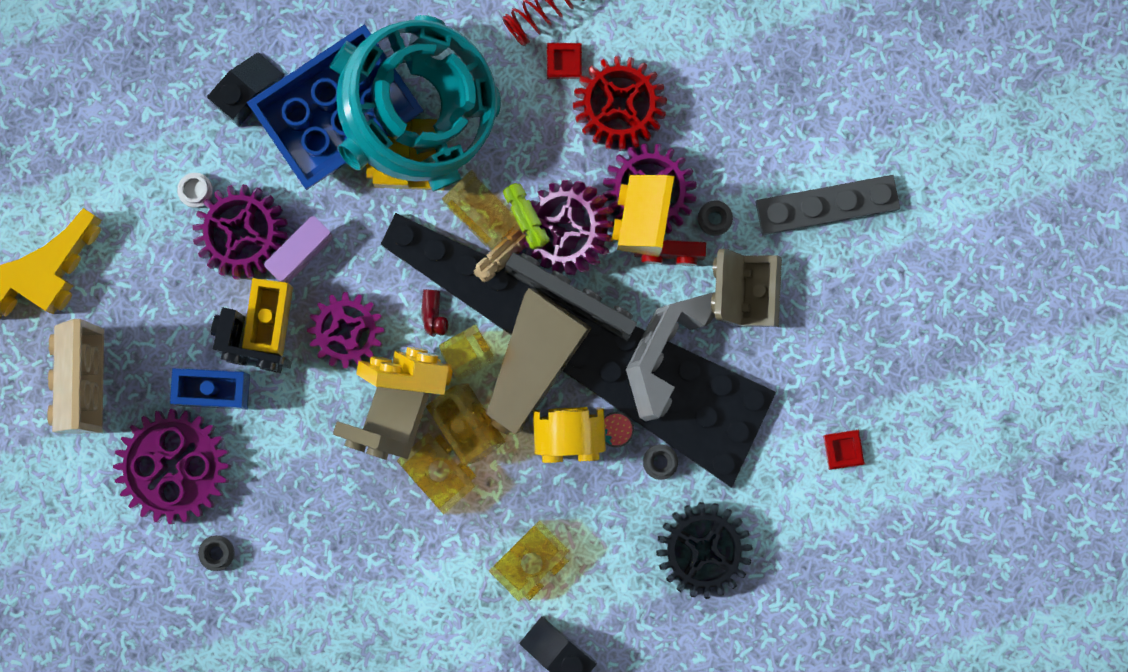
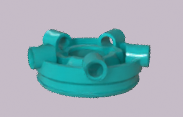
[330,15,501,192]

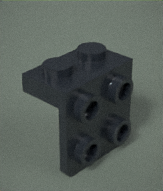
[211,307,292,373]

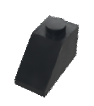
[207,52,285,127]
[519,616,597,672]

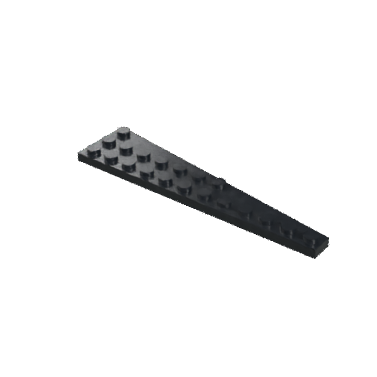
[380,213,776,488]

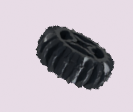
[656,502,753,599]

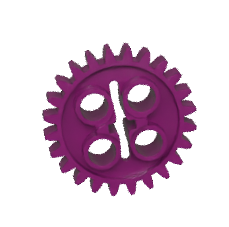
[113,409,231,524]

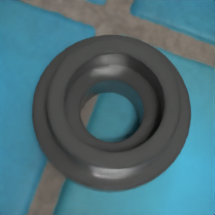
[698,201,733,236]
[643,444,678,480]
[198,535,235,571]

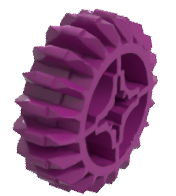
[603,143,697,235]
[524,180,614,275]
[193,184,289,280]

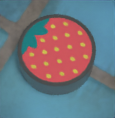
[604,412,634,448]

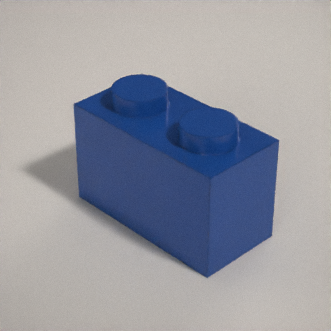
[170,368,250,410]

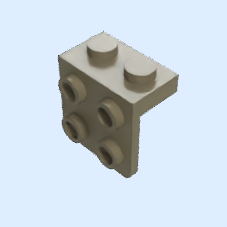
[711,249,782,327]
[333,387,429,460]

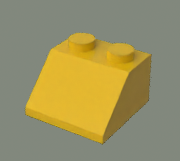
[612,175,674,257]

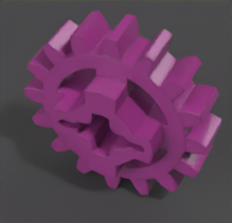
[307,292,385,369]

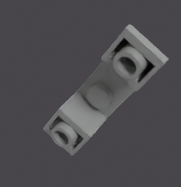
[626,292,715,421]

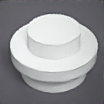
[177,173,213,208]

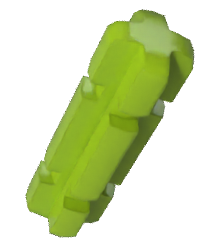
[503,183,549,249]

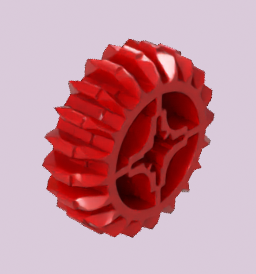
[573,56,667,151]

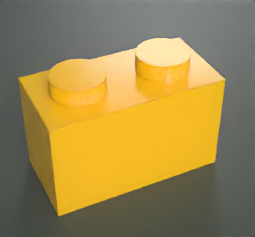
[242,278,293,356]

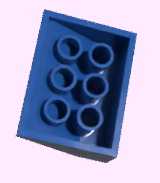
[247,24,424,190]

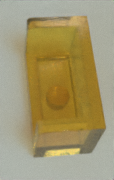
[442,170,519,251]
[439,324,494,382]

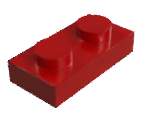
[634,240,706,266]

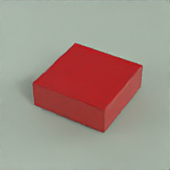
[547,43,582,79]
[823,430,865,470]

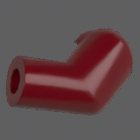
[421,289,449,337]

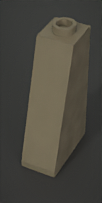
[486,287,592,435]

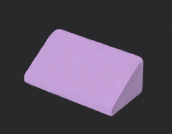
[264,216,333,283]

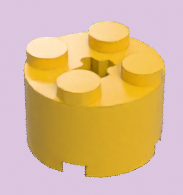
[533,407,606,463]

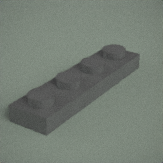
[755,175,900,236]
[505,253,637,341]

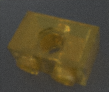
[426,383,506,466]
[397,432,477,514]
[489,520,569,602]

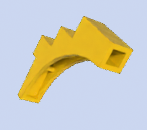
[0,208,102,318]

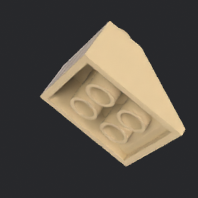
[47,319,104,434]

